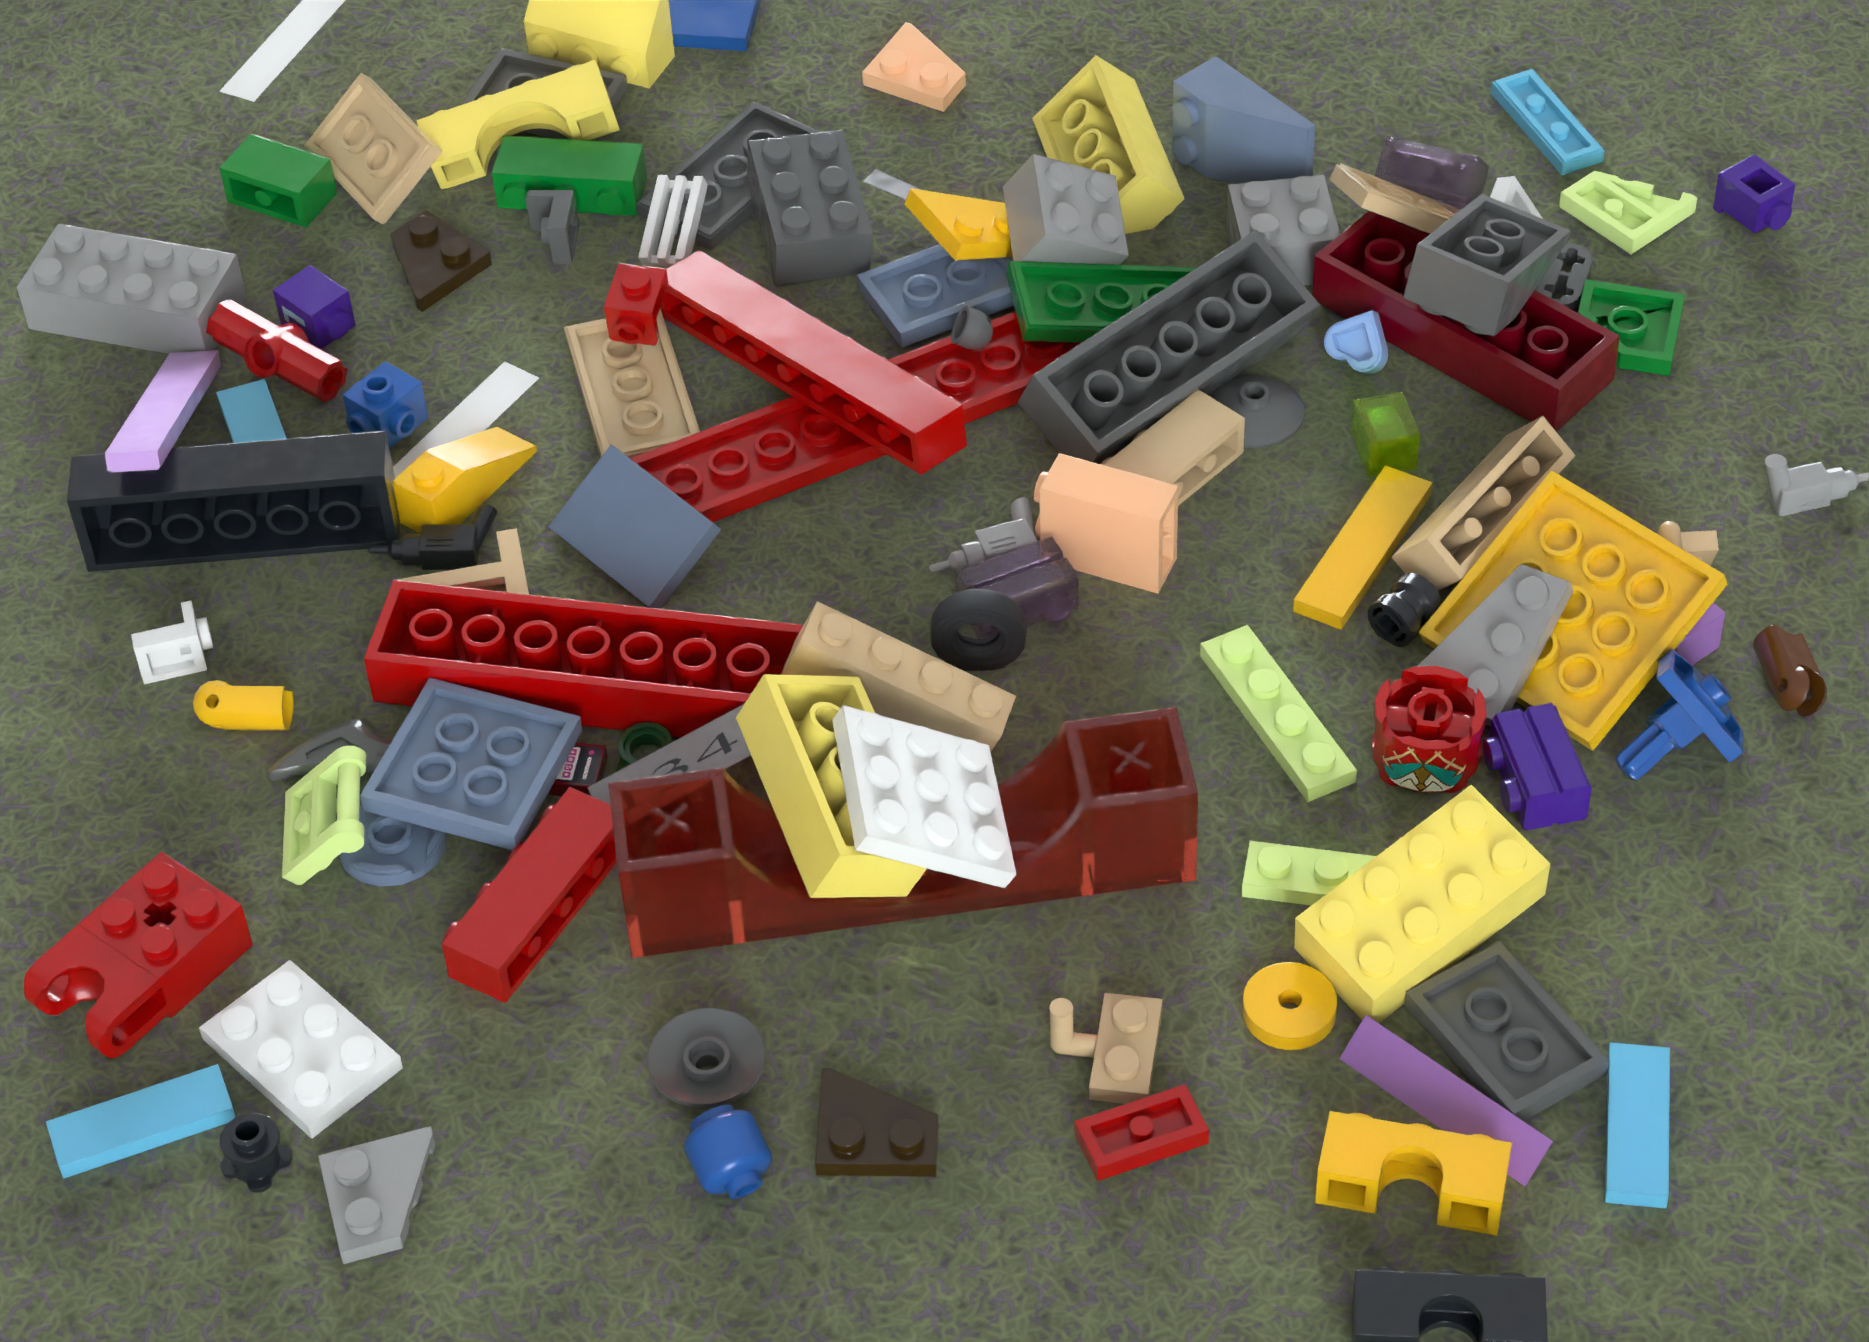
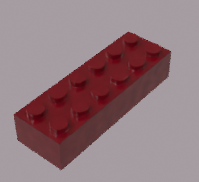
[1312,211,1620,432]

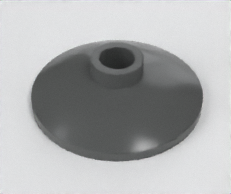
[1208,374,1305,448]
[647,1008,766,1108]

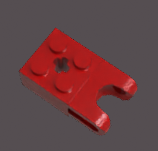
[24,851,253,1058]

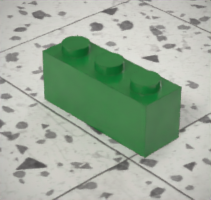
[492,136,647,216]

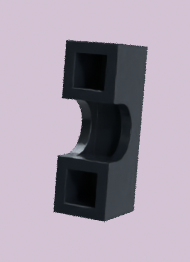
[1352,1267,1548,1342]

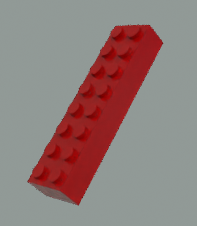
[364,580,803,737]

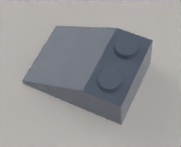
[1172,56,1315,184]

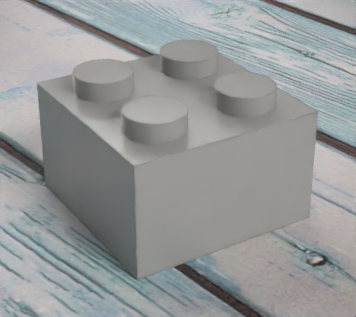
[1003,154,1129,265]
[1226,175,1340,285]

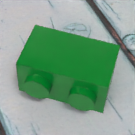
[219,134,337,228]

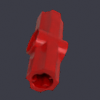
[206,300,348,402]

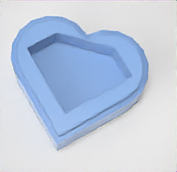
[1324,310,1388,374]

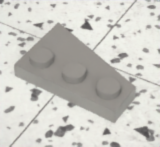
[1418,564,1573,726]

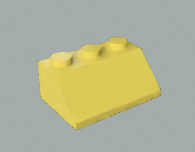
[524,0,675,89]

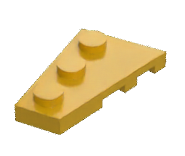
[904,188,1013,260]

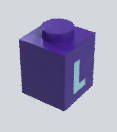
[273,265,356,349]

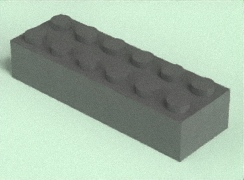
[1018,230,1320,464]

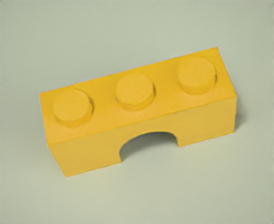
[1315,1111,1512,1236]

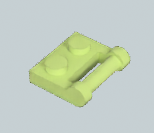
[282,746,366,885]

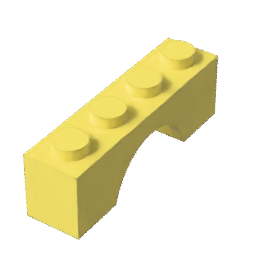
[416,60,620,189]

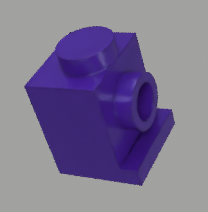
[1713,154,1795,234]

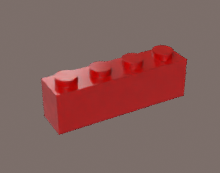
[441,787,631,1003]

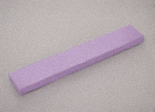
[105,350,221,472]

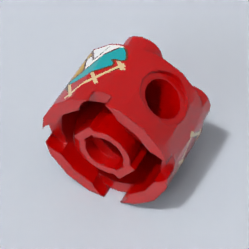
[1371,666,1487,793]

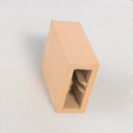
[1034,453,1178,593]

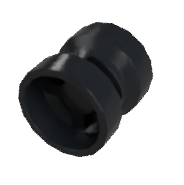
[1367,573,1442,647]

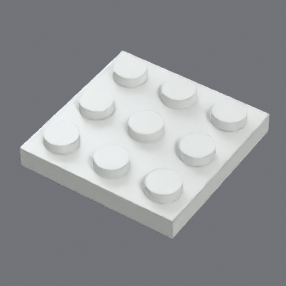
[832,705,1016,888]

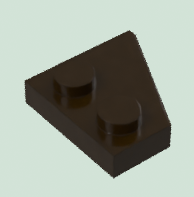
[390,210,492,312]
[815,1068,939,1177]

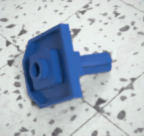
[1615,648,1743,780]

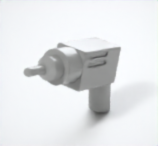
[1765,454,1869,516]
[929,497,1038,575]

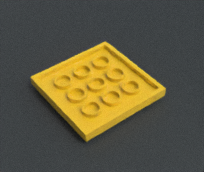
[1419,470,1728,751]

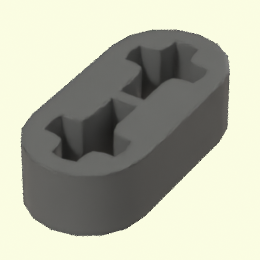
[1536,243,1592,313]

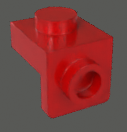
[604,263,669,346]

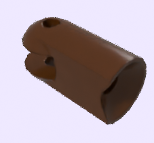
[1753,624,1827,717]

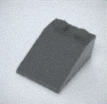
[1403,194,1571,336]

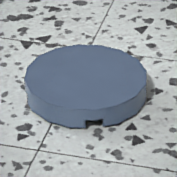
[338,805,447,887]

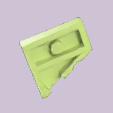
[1559,171,1697,254]

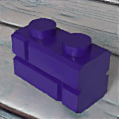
[1483,703,1592,831]

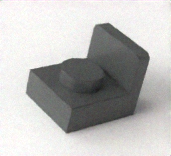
[526,190,580,264]

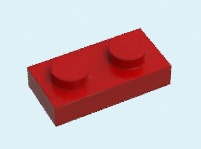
[1074,1084,1209,1181]

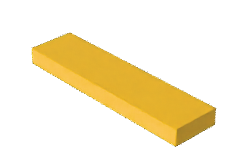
[1293,465,1433,630]

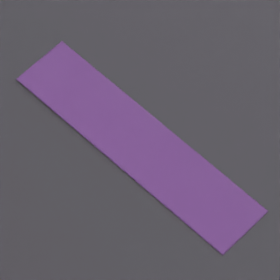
[1339,1015,1553,1186]

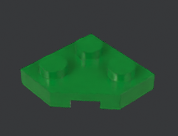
[1578,279,1685,376]

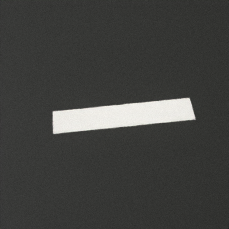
[220,0,345,102]
[393,362,539,478]

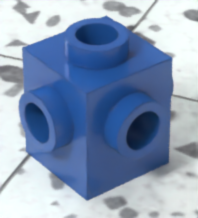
[343,361,428,450]

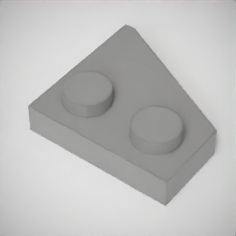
[318,1126,436,1264]

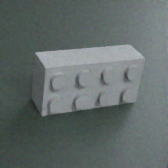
[17,224,246,354]

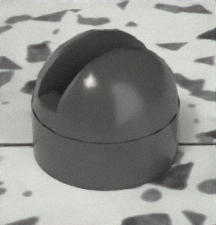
[951,306,993,349]

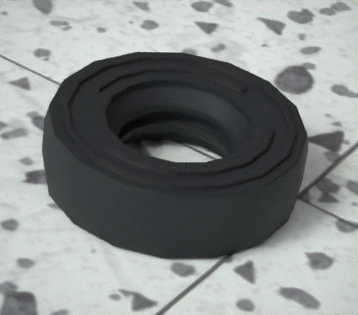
[930,589,1027,671]

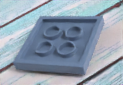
[360,678,582,850]

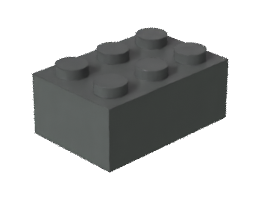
[747,130,873,285]

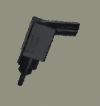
[368,505,497,570]

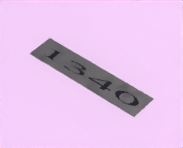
[587,704,751,821]

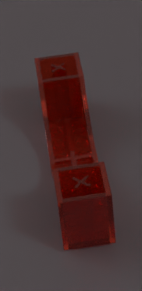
[608,707,1198,958]

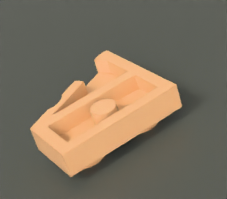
[862,22,966,112]

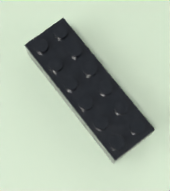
[67,431,400,572]

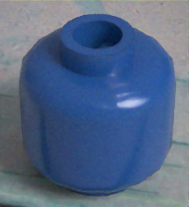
[683,1105,773,1199]

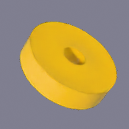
[1243,962,1337,1050]

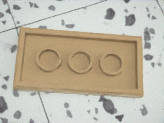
[564,309,700,458]

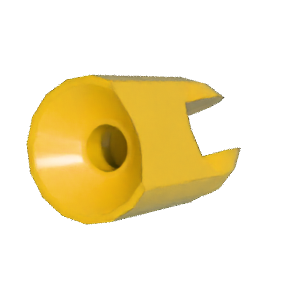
[193,680,294,731]

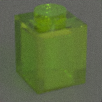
[1350,391,1420,477]

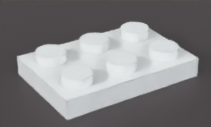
[199,960,403,1138]

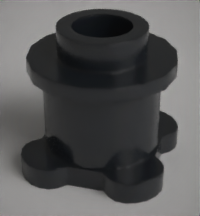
[219,1113,293,1193]

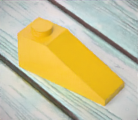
[392,427,537,534]

